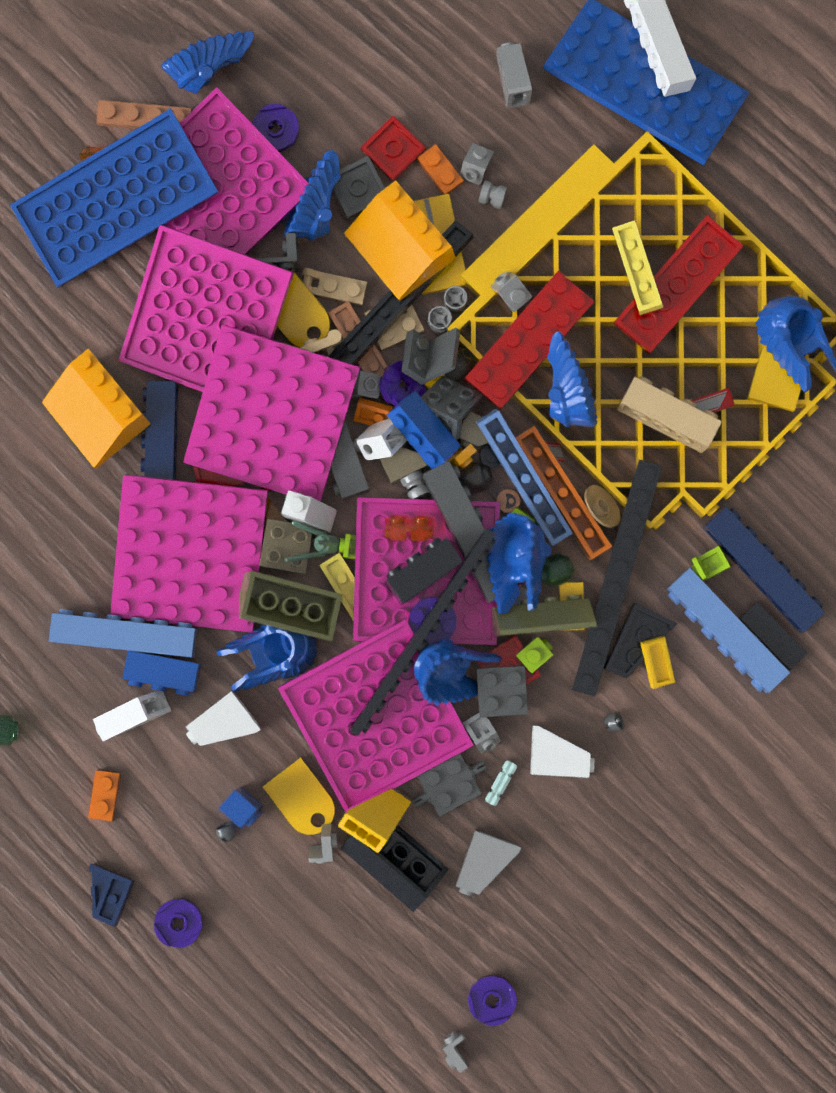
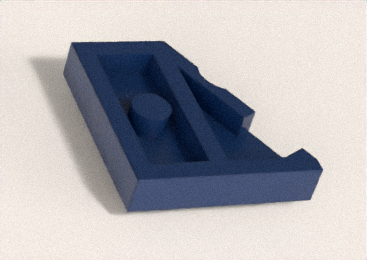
[89,864,134,927]

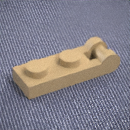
[302,268,367,306]

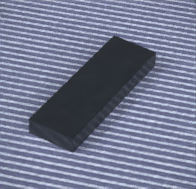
[739,602,808,670]

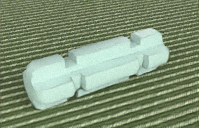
[485,760,517,806]

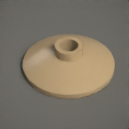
[584,485,620,528]

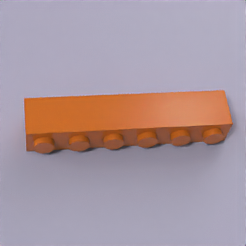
[515,426,612,561]

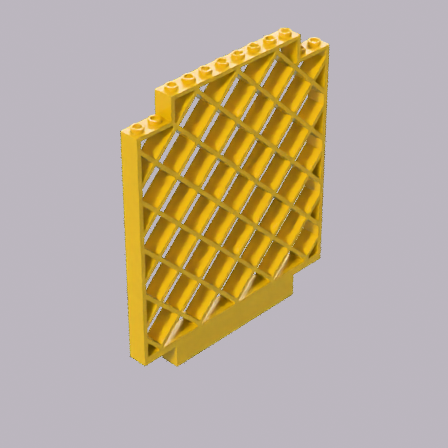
[447,132,836,531]

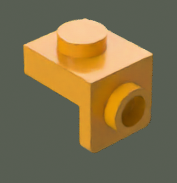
[444,444,477,469]

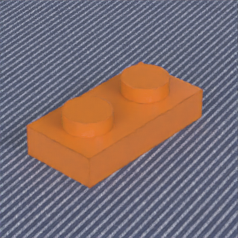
[417,144,464,195]
[354,397,394,426]
[88,770,121,822]

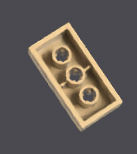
[617,377,722,453]

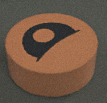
[496,489,520,514]

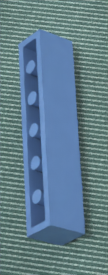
[475,409,573,546]
[666,568,790,693]
[49,609,198,658]

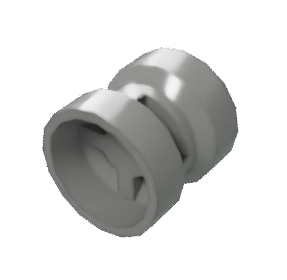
[478,180,507,210]
[444,286,467,314]
[428,306,452,334]
[400,470,430,499]

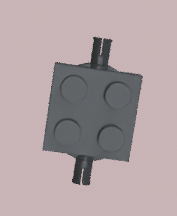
[411,753,487,817]

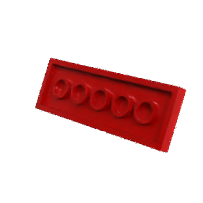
[613,215,743,354]
[465,271,594,410]

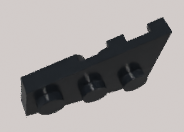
[604,603,677,679]

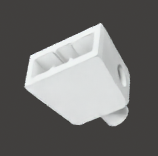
[354,418,407,460]

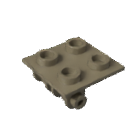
[259,519,313,574]

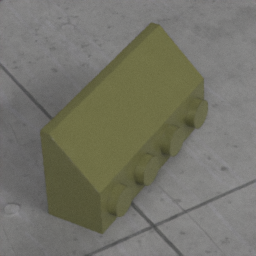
[239,571,342,641]
[491,595,597,637]

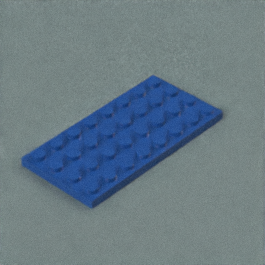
[543,0,749,165]
[10,108,220,288]

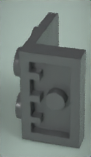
[258,233,301,272]
[401,328,460,385]
[421,376,482,440]

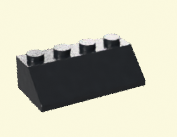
[340,824,449,912]

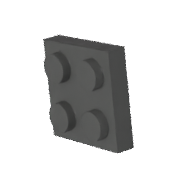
[333,156,385,219]
[476,666,528,717]

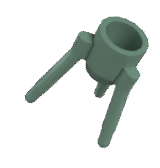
[285,521,339,562]

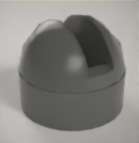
[604,711,624,732]
[215,822,236,842]

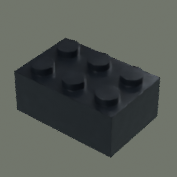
[385,537,463,606]

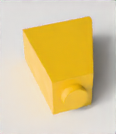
[338,789,411,853]

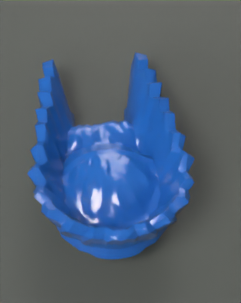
[161,30,254,94]
[284,150,341,241]
[755,296,836,392]
[547,331,598,428]
[486,513,551,614]
[216,624,317,693]
[414,638,502,705]

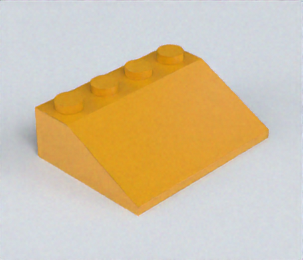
[344,180,456,301]
[42,349,151,469]

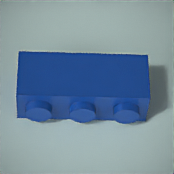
[387,391,461,469]
[122,651,201,696]
[218,786,263,828]

